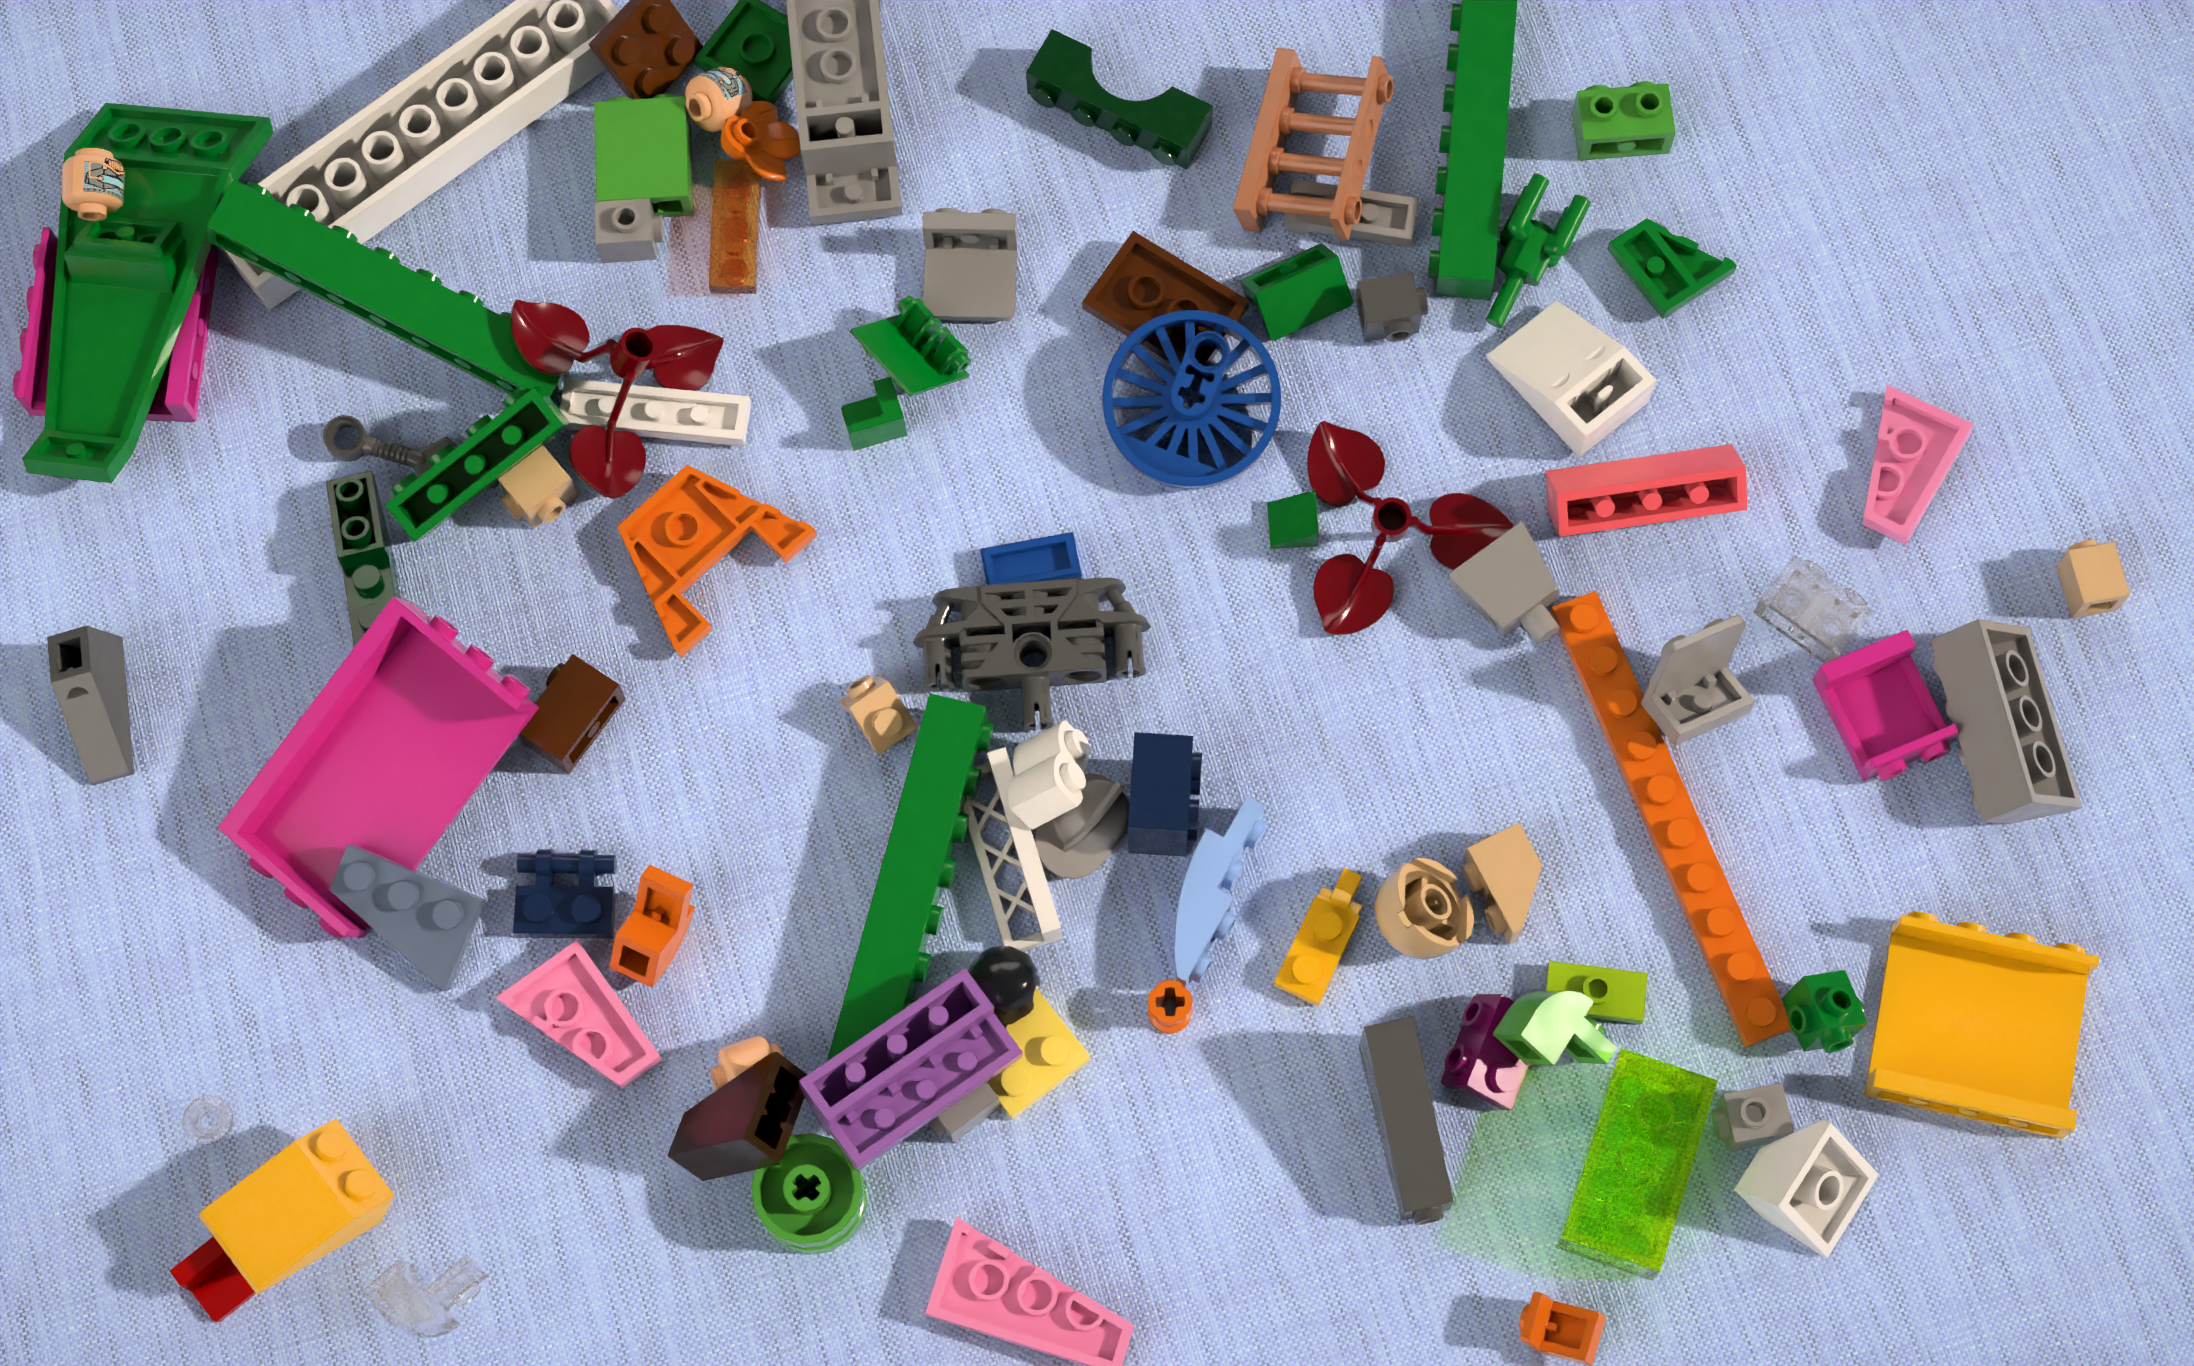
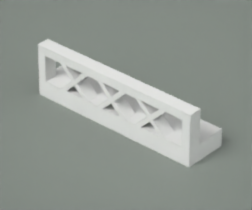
[963,747,1063,951]

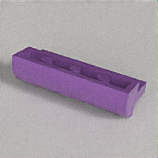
[799,968,1023,1172]

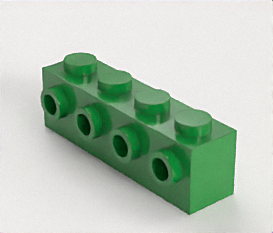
[384,385,570,542]

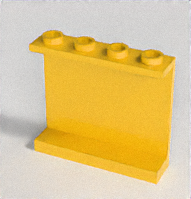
[1864,911,2099,1139]

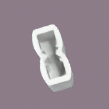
[1008,720,1090,830]

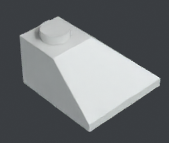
[1734,1120,1879,1258]

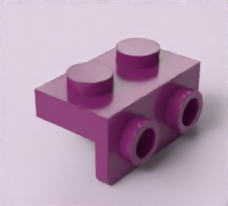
[1441,994,1530,1110]

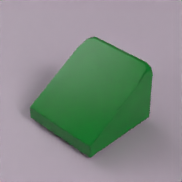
[1267,492,1319,549]

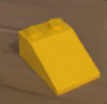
[199,1118,395,1295]

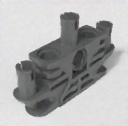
[913,578,1151,731]

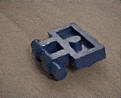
[513,849,617,939]

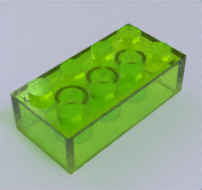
[1555,1048,1718,1281]

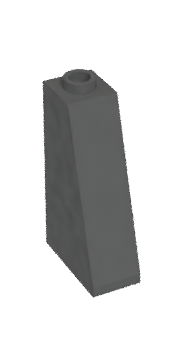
[1359,1016,1454,1225]

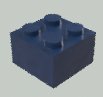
[1128,732,1202,857]

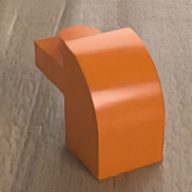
[609,865,695,988]

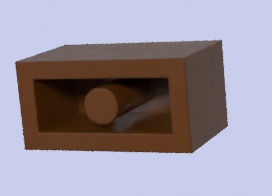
[518,654,626,774]

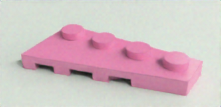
[925,1217,1134,1366]

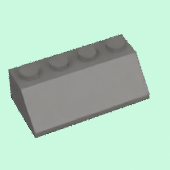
[1930,619,2083,824]

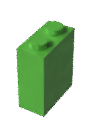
[594,94,694,217]

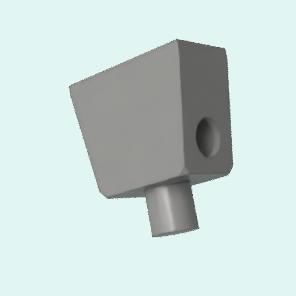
[1448,521,1560,644]

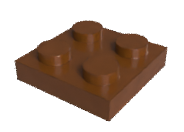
[588,0,703,100]

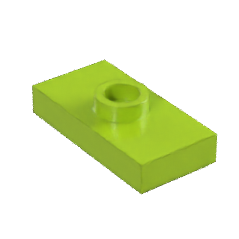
[1545,961,1648,1024]

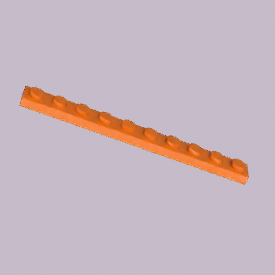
[1550,591,1792,1049]

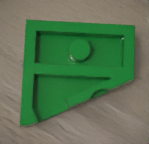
[1607,218,1737,319]

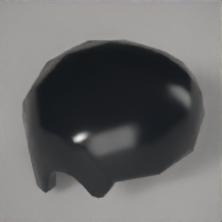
[968,946,1041,1025]

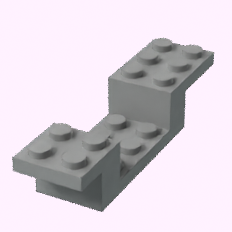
[786,0,903,225]

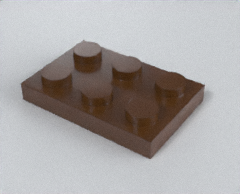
[1082,231,1249,366]

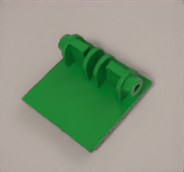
[850,295,971,397]

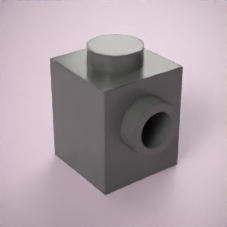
[1355,272,1428,342]

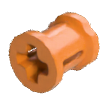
[1148,980,1193,1034]

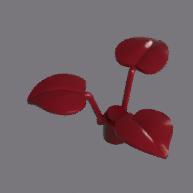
[511,300,724,499]
[1307,421,1514,635]

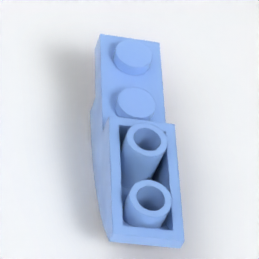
[1174,796,1268,989]

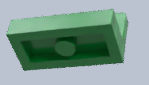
[1239,243,1353,341]

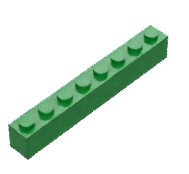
[1428,0,1518,301]
[206,179,568,401]
[827,693,994,1061]

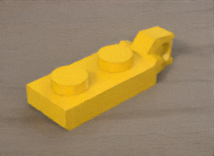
[1274,868,1363,1007]

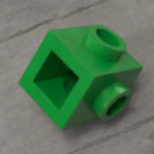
[1782,970,1868,1053]

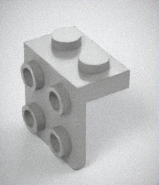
[922,208,1018,321]
[1641,615,1755,746]

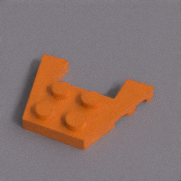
[617,465,817,658]

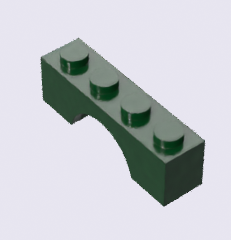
[1026,29,1213,170]

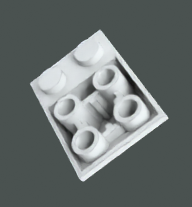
[1486,300,1657,457]

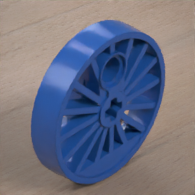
[1102,310,1281,490]

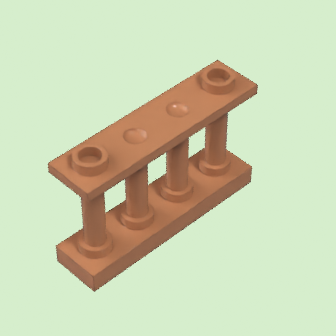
[1233,48,1394,241]

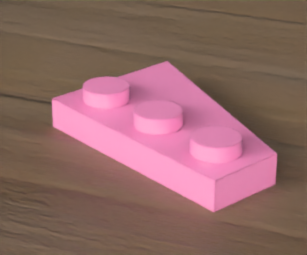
[1863,385,1973,545]
[496,940,663,1089]

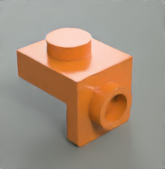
[1519,1292,1606,1366]

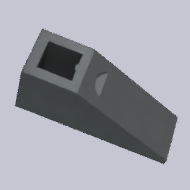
[47,626,134,785]

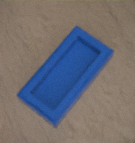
[980,532,1082,585]

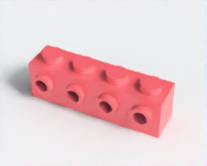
[1545,444,1747,537]

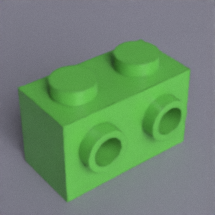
[1572,81,1676,161]

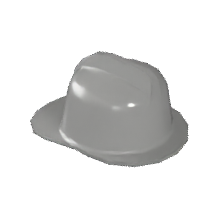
[1034,773,1129,879]

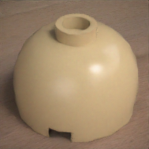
[1374,857,1474,960]

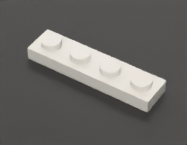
[560,378,751,446]

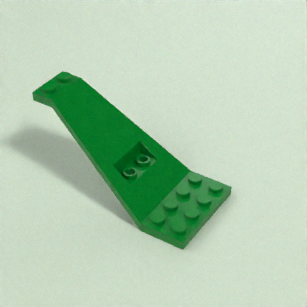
[22,103,274,483]

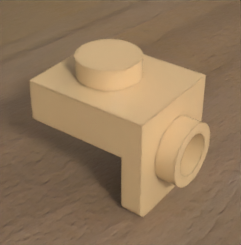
[839,675,919,755]

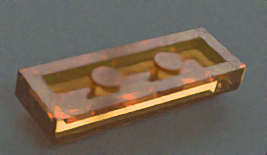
[709,160,762,294]

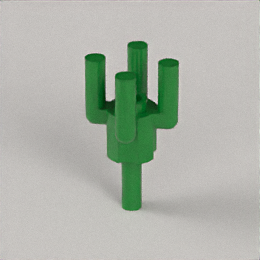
[1485,174,1591,328]

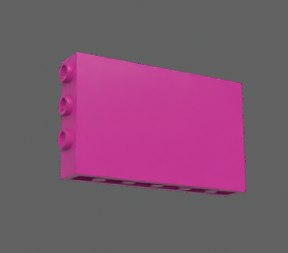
[217,597,539,939]

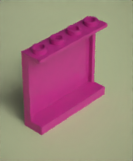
[13,227,219,422]

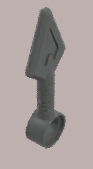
[323,415,499,489]

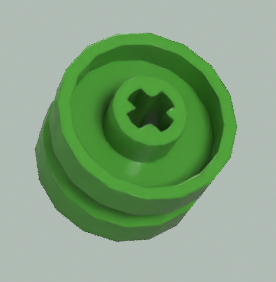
[751,1133,868,1255]

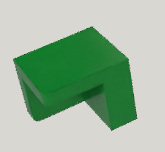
[841,376,907,451]

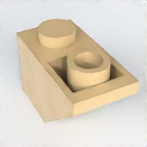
[1461,823,1542,945]

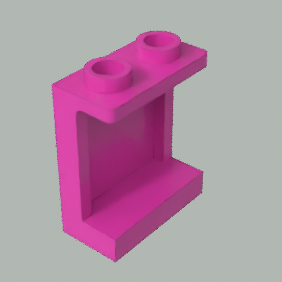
[1812,629,1960,781]

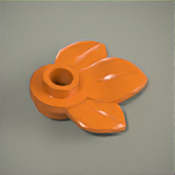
[720,101,801,182]

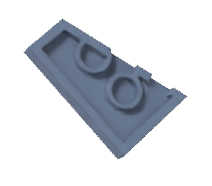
[329,844,486,992]

